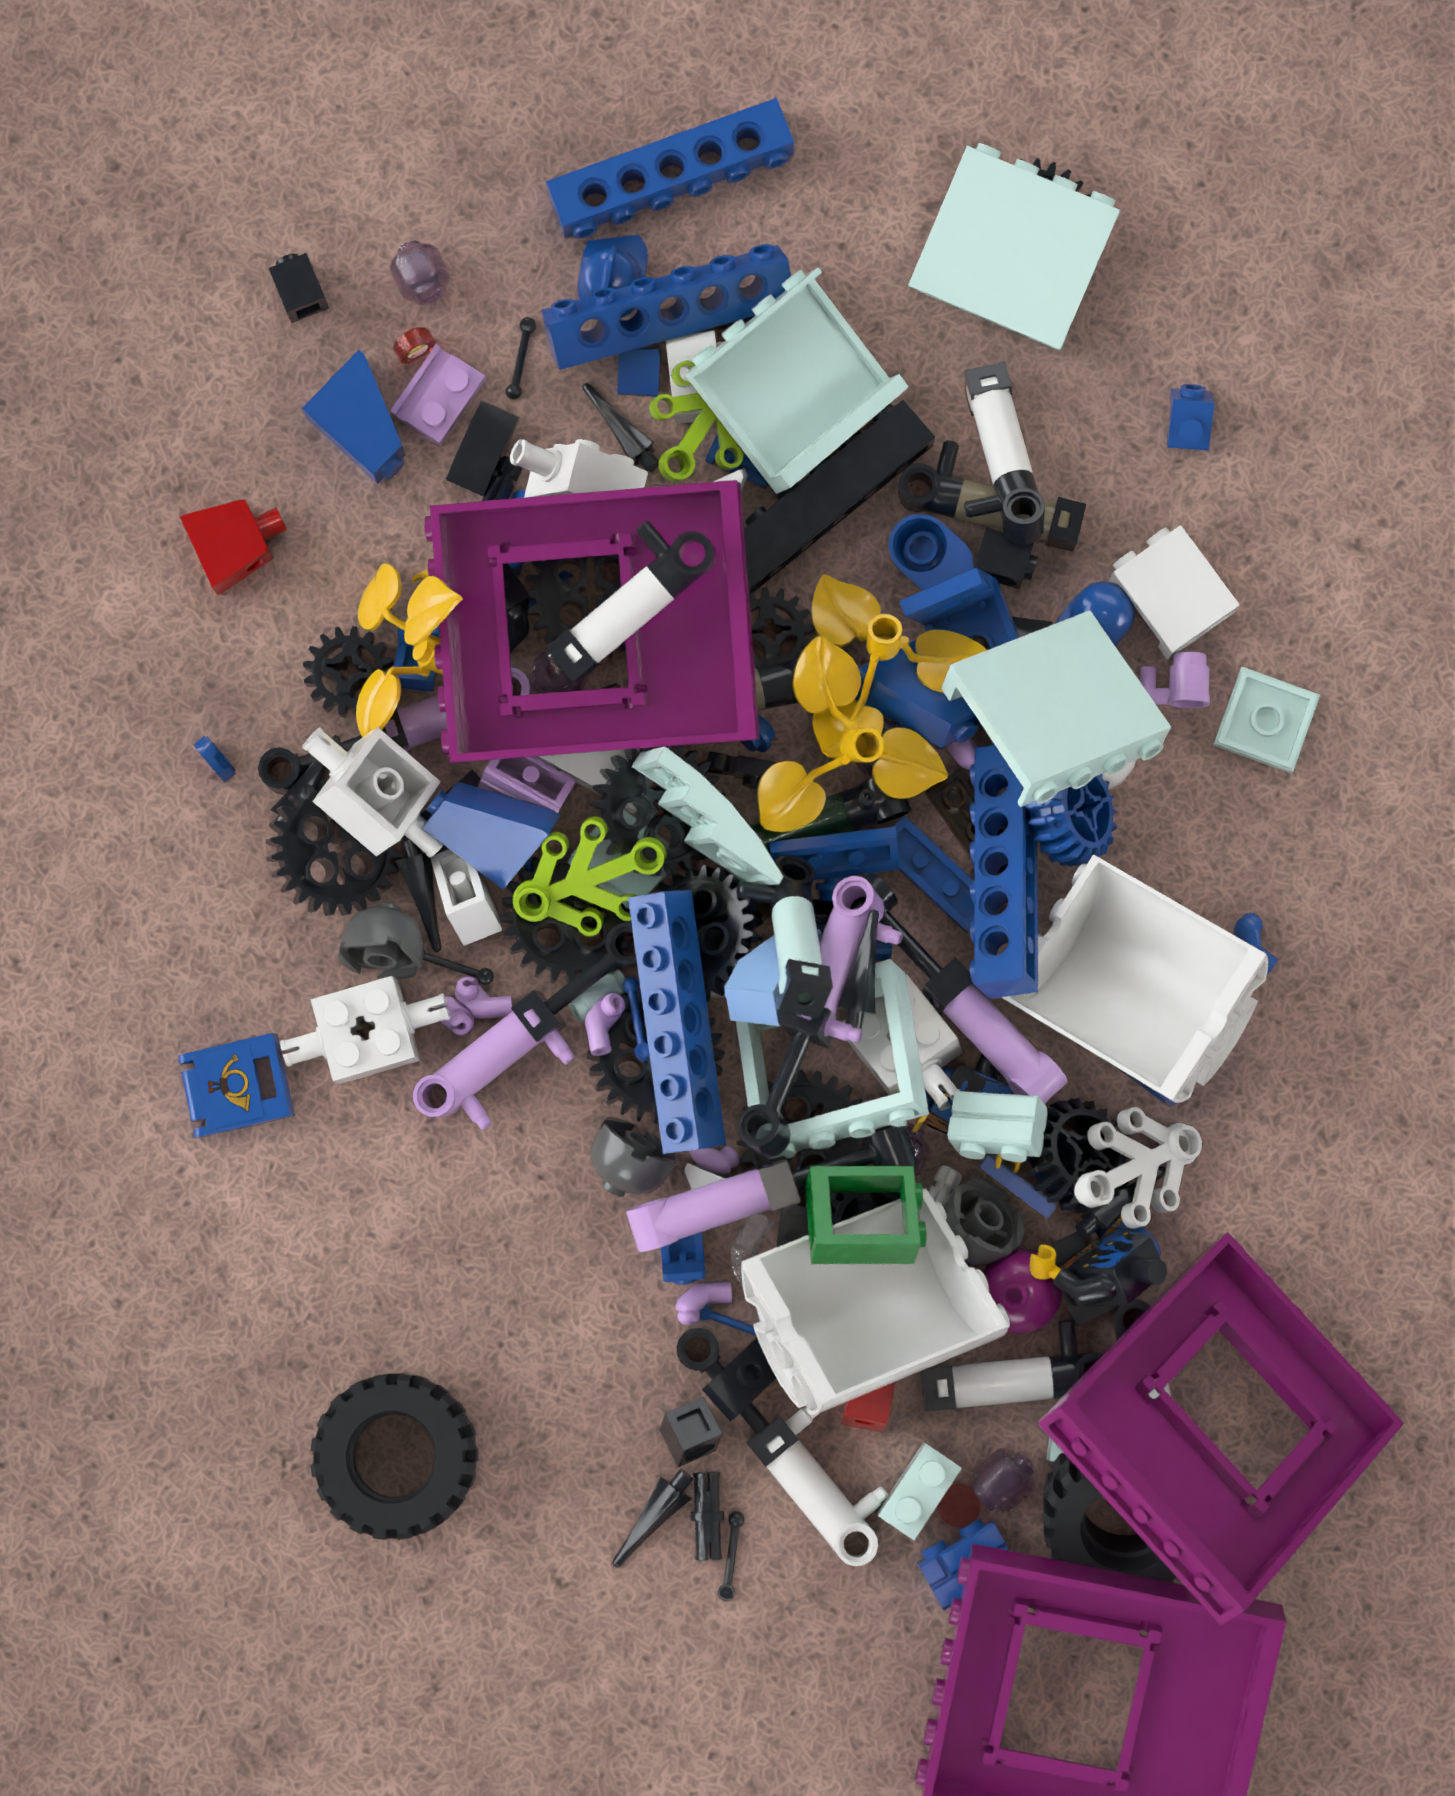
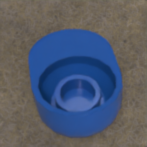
[888,514,974,590]
[1055,581,1134,647]

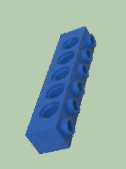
[546,98,794,239]
[541,244,791,370]
[970,745,1038,999]
[628,890,726,1154]

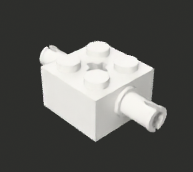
[510,439,648,498]
[302,727,443,858]
[843,974,963,1111]
[280,976,451,1084]

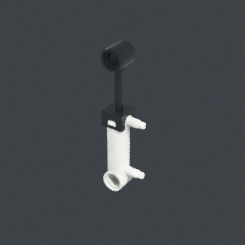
[676,1328,888,1566]

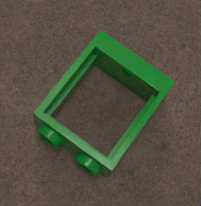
[805,1166,927,1264]

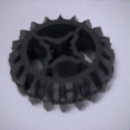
[1026,1097,1129,1214]

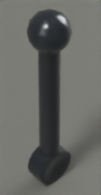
[506,317,536,400]
[423,949,494,985]
[718,1511,745,1601]

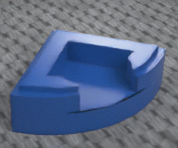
[193,736,236,783]

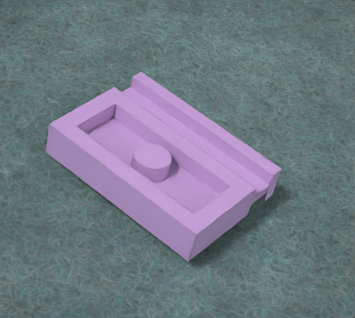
[390,344,486,446]

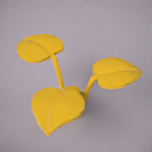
[356,563,463,737]
[812,574,987,759]
[757,635,948,832]

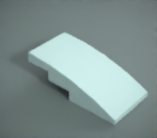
[632,747,783,885]

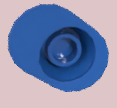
[578,235,648,318]

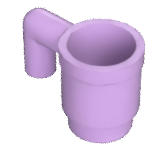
[1140,652,1210,708]

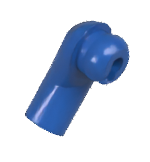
[1234,913,1279,975]

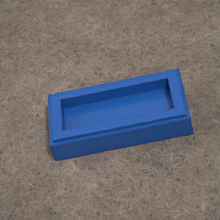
[978,1155,1056,1219]

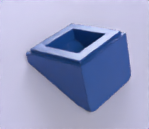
[617,348,661,397]

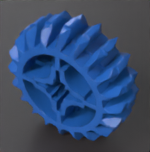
[1025,774,1117,867]

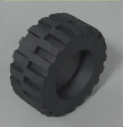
[310,1373,478,1540]
[1043,1453,1181,1583]

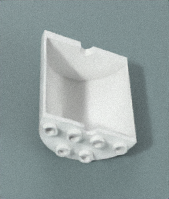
[1002,854,1268,1103]
[741,1188,1010,1415]

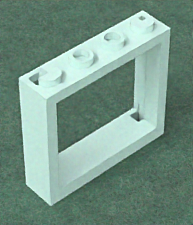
[736,959,929,1159]

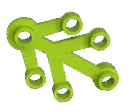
[649,360,743,482]
[513,816,666,936]

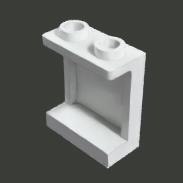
[1109,525,1240,660]

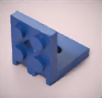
[899,568,1020,649]

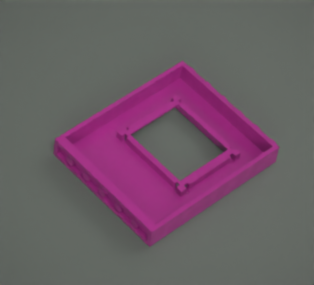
[424,480,760,763]
[1037,1232,1404,1625]
[915,1543,1286,1796]

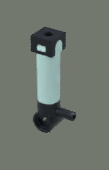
[736,855,833,1018]

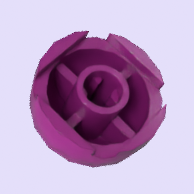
[982,1248,1063,1334]

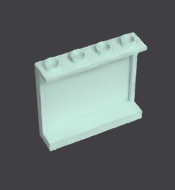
[908,143,1120,351]
[685,267,909,494]
[941,610,1171,807]

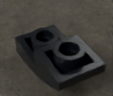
[446,400,520,496]

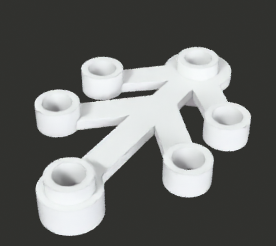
[1075,1107,1202,1229]

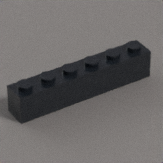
[744,400,935,594]

